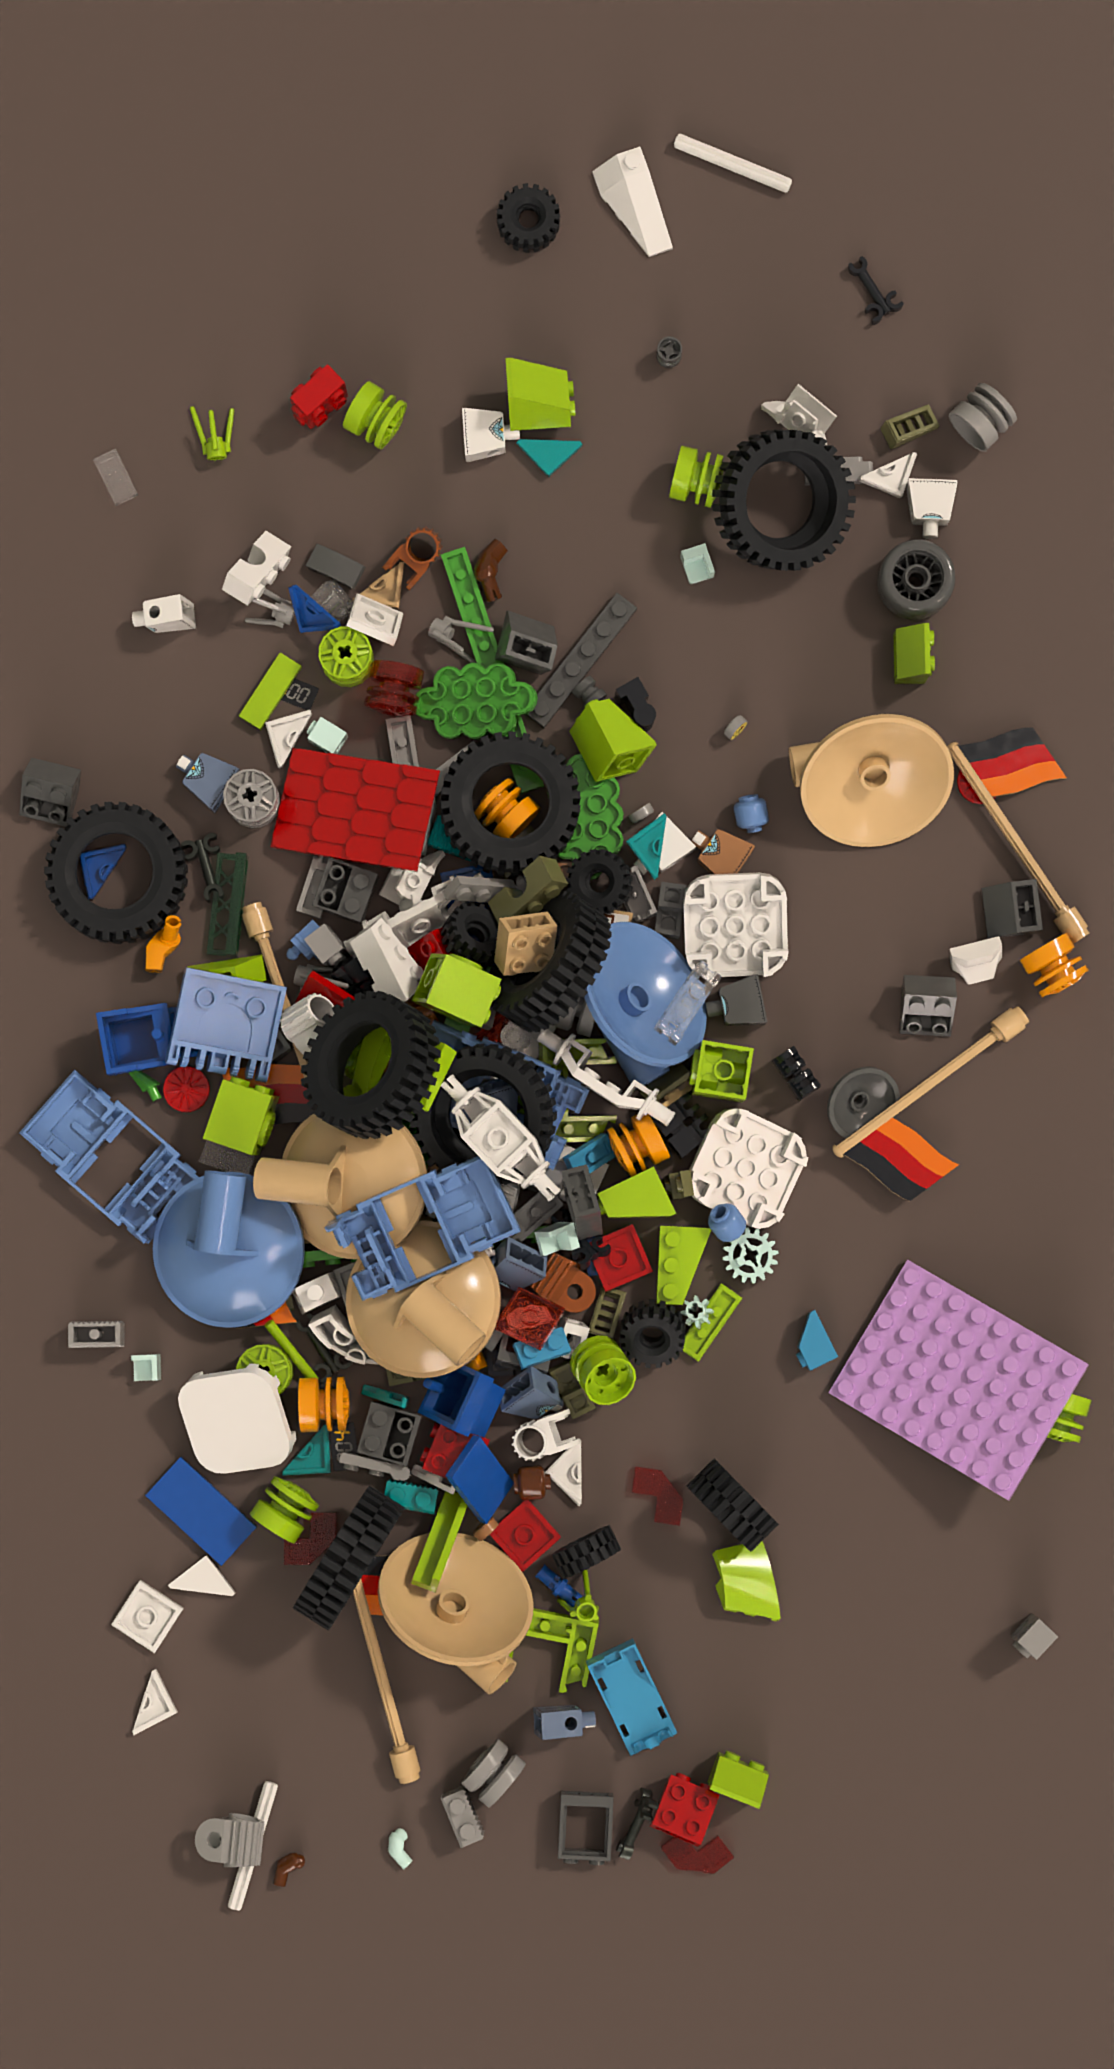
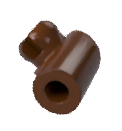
[273,1852,305,1887]

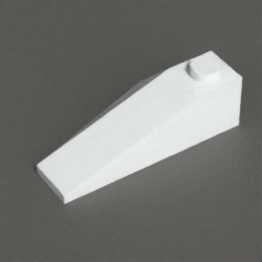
[592,147,673,257]

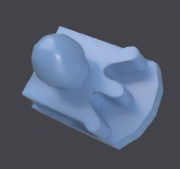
[286,920,319,960]

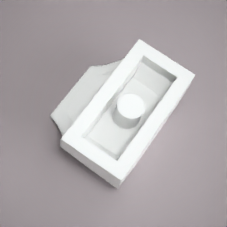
[949,936,1002,984]

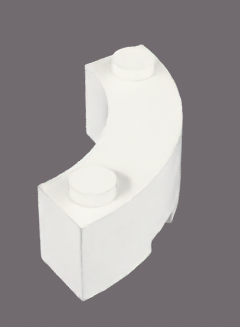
[308,1305,377,1365]

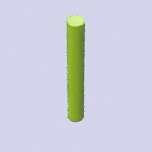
[264,1320,319,1379]

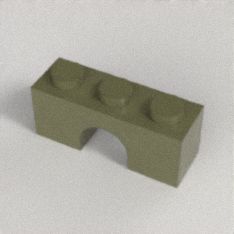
[488,856,568,924]

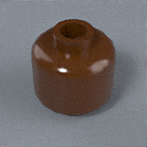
[513,1465,551,1500]

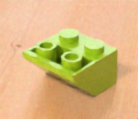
[893,623,935,684]

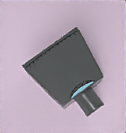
[705,974,767,1026]

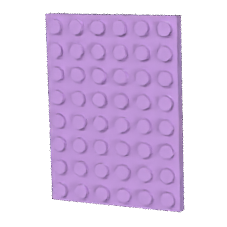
[829,1260,1089,1501]

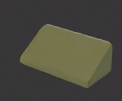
[639,1063,691,1101]

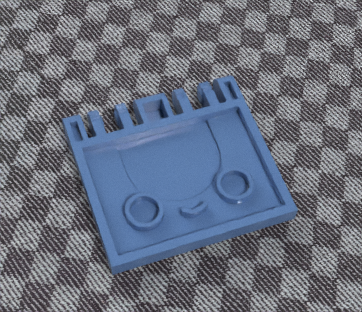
[165,967,287,1082]

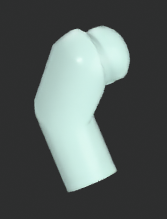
[388,1828,413,1869]

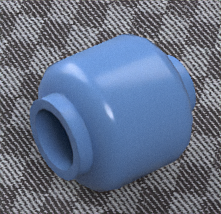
[734,794,769,833]
[708,1203,746,1242]

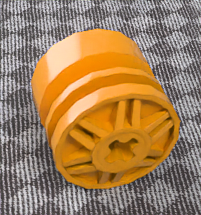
[474,777,541,838]
[1020,933,1089,998]
[607,1114,670,1177]
[298,1377,350,1432]

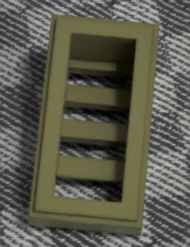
[881,404,940,449]
[587,1285,627,1339]

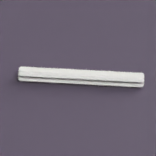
[674,134,792,193]
[228,1781,278,1911]

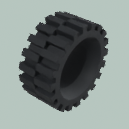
[686,1458,779,1552]

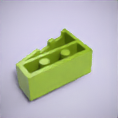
[656,1226,711,1305]

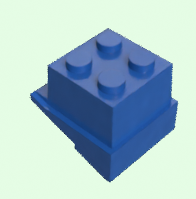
[96,1003,178,1076]
[418,1365,506,1438]

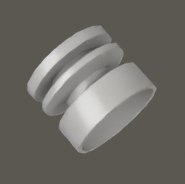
[948,383,1017,452]
[223,769,280,828]

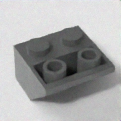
[495,611,558,675]
[19,758,81,827]
[312,857,379,925]
[981,879,1043,939]
[899,975,957,1037]
[357,1401,421,1467]

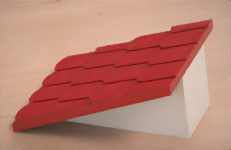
[270,748,440,872]

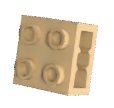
[494,912,557,976]

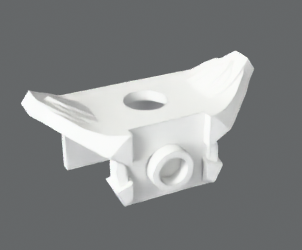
[761,384,837,445]
[379,850,445,912]

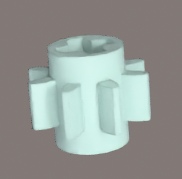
[680,1295,714,1329]

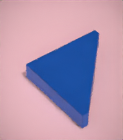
[288,585,341,633]
[80,844,127,900]

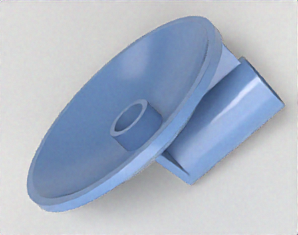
[584,922,707,1091]
[153,1170,305,1328]

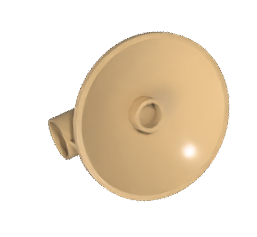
[789,714,954,847]
[253,1114,427,1259]
[346,1221,501,1378]
[378,1533,533,1694]

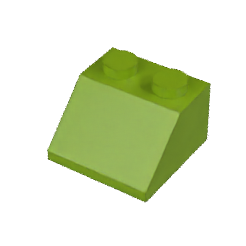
[707,1750,769,1809]

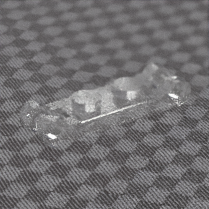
[654,960,722,1046]

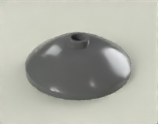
[827,1067,900,1139]

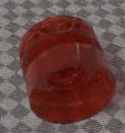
[364,660,424,716]

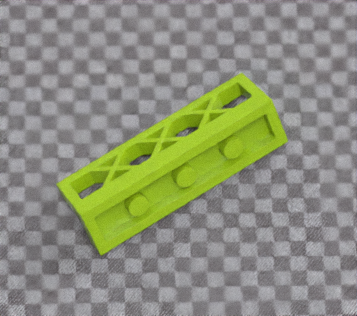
[411,1491,467,1593]

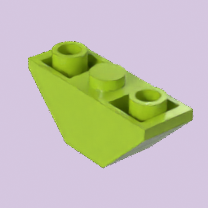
[187,954,267,982]

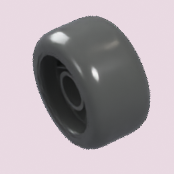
[877,539,956,620]

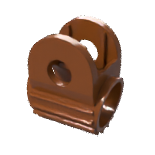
[382,526,443,591]
[529,1253,596,1313]

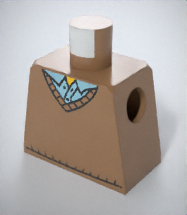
[691,829,755,874]

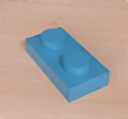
[563,1133,616,1173]
[513,1327,572,1370]

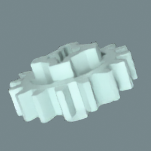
[722,1227,779,1284]

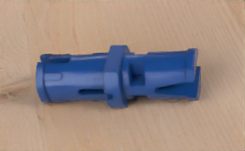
[535,1564,584,1607]

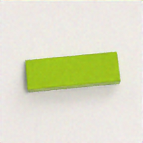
[239,653,302,731]
[683,1283,742,1362]

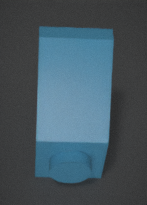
[796,1310,838,1371]

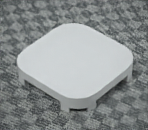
[683,872,789,979]
[689,1108,808,1229]
[178,1364,296,1474]

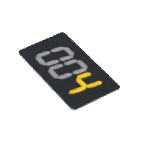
[281,679,319,710]
[329,1422,358,1471]

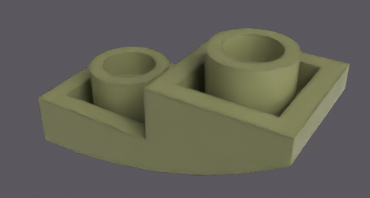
[664,1170,694,1200]

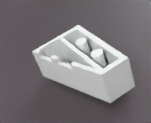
[350,917,424,1002]

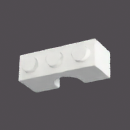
[222,531,291,606]

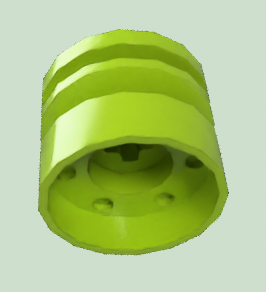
[343,381,407,450]
[669,445,724,508]
[318,626,374,687]
[570,1335,636,1405]
[236,1344,294,1394]
[1047,1394,1092,1443]
[250,1476,320,1544]

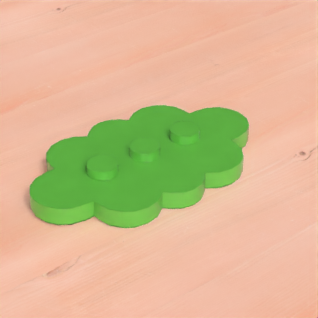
[413,662,538,740]
[547,753,624,881]

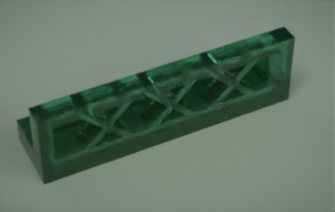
[207,852,249,957]

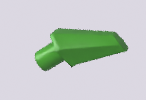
[129,1071,162,1102]

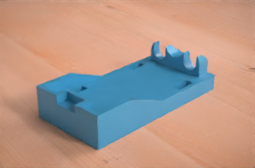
[586,1638,677,1756]

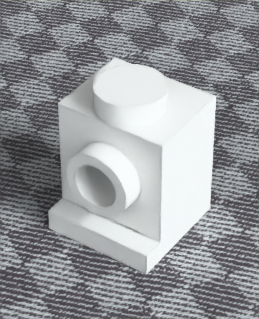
[557,1316,590,1359]

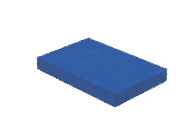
[445,1435,514,1524]

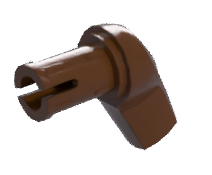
[474,539,508,602]

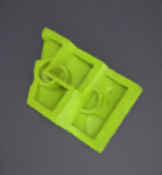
[712,1541,781,1621]

